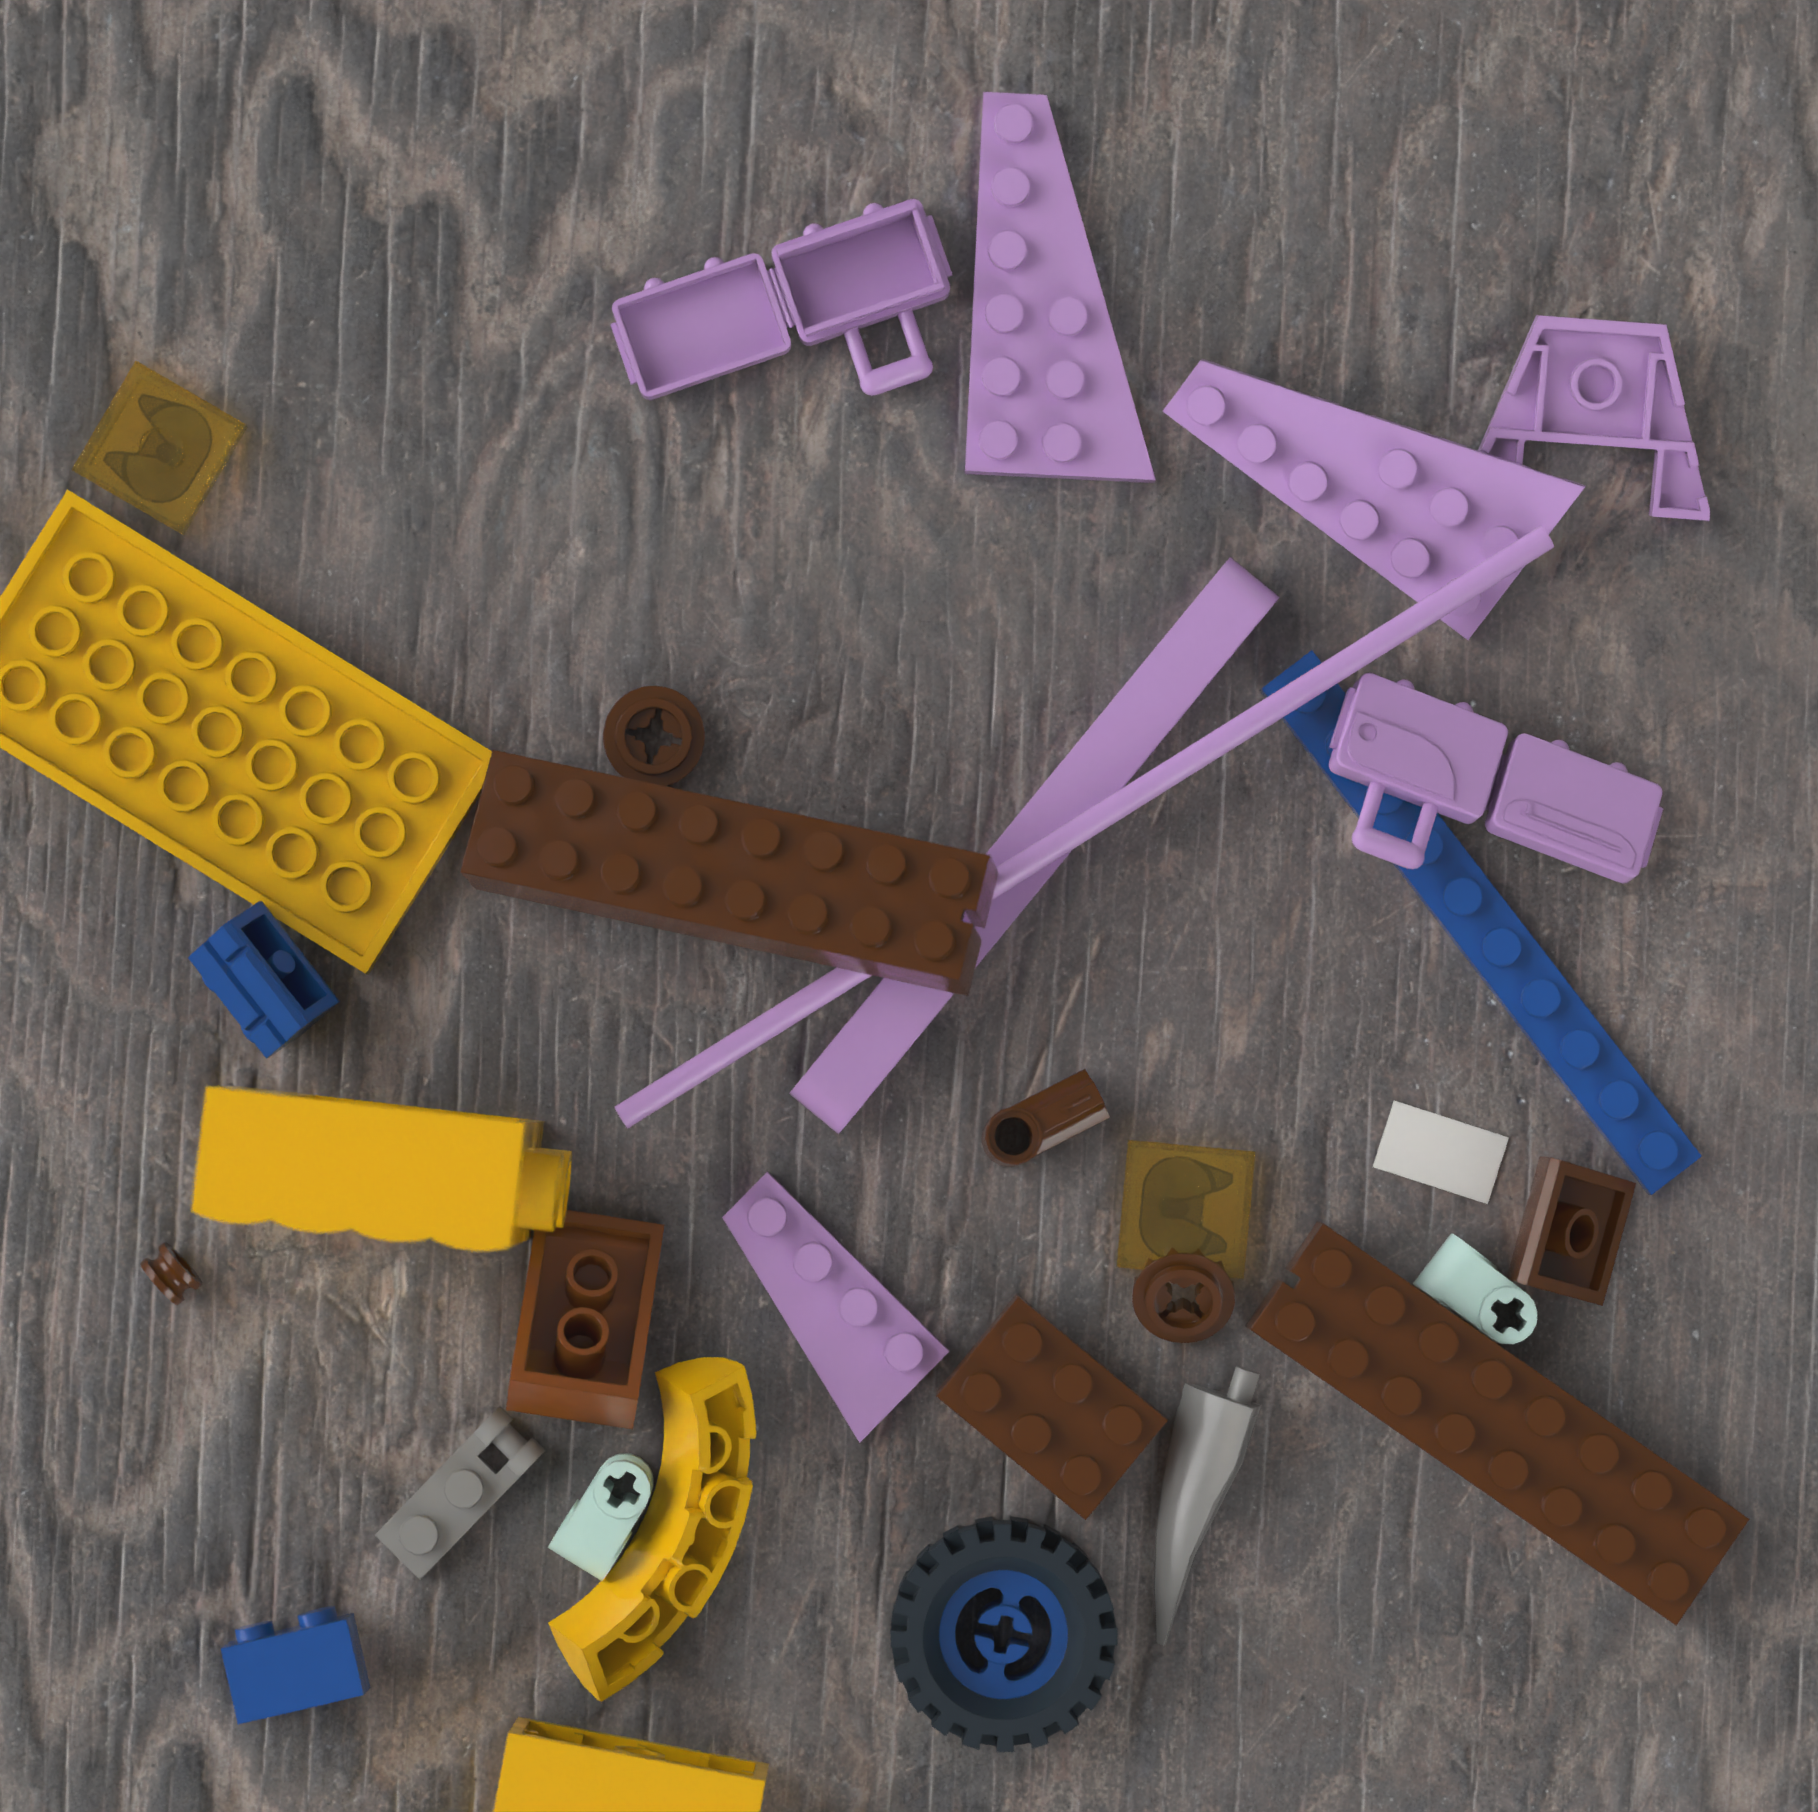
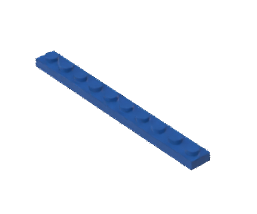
[1260,650,1702,1195]

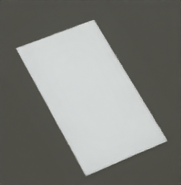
[1373,1100,1509,1204]

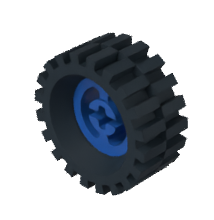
[891,1516,1118,1752]

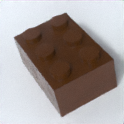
[936,1294,1168,1520]

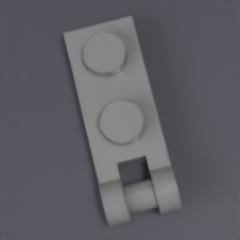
[375,1406,546,1580]

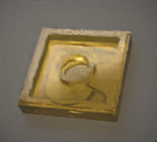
[71,361,248,536]
[1116,1140,1255,1279]

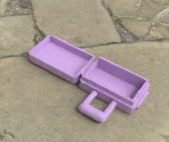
[610,199,952,400]
[1329,673,1663,884]

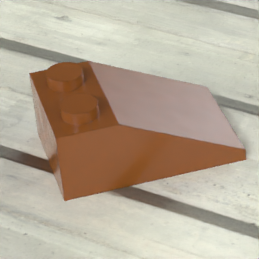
[506,1210,665,1430]

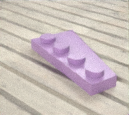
[722,1171,949,1443]

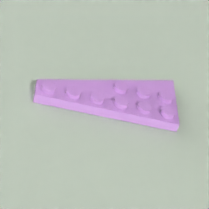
[965,92,1156,483]
[1163,359,1585,640]

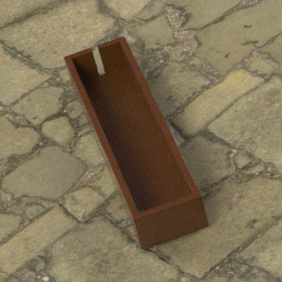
[460,750,998,996]
[1245,1221,1749,1626]

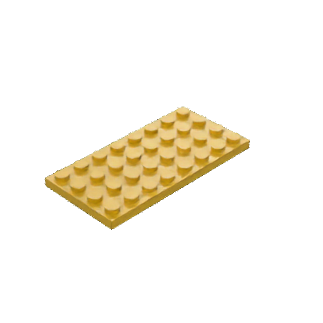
[0,489,492,975]

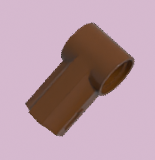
[981,1069,1110,1167]

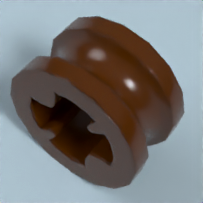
[140,1242,203,1306]

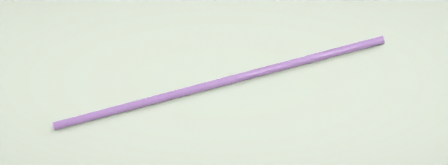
[614,526,1554,1128]

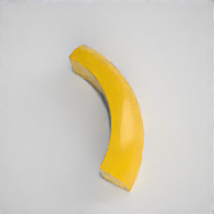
[548,1357,756,1702]

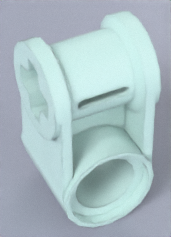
[1413,1233,1537,1344]
[547,1453,654,1581]

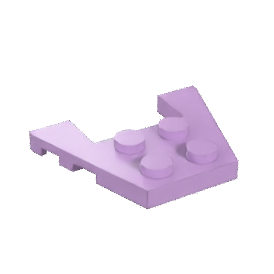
[1478,315,1710,521]

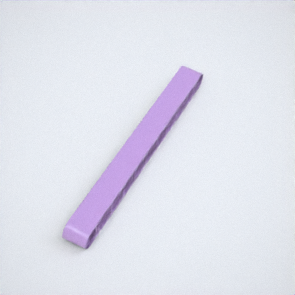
[789,557,1280,1134]

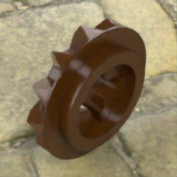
[603,686,705,786]
[1132,1247,1235,1343]

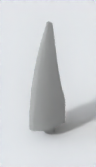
[1154,1366,1261,1646]

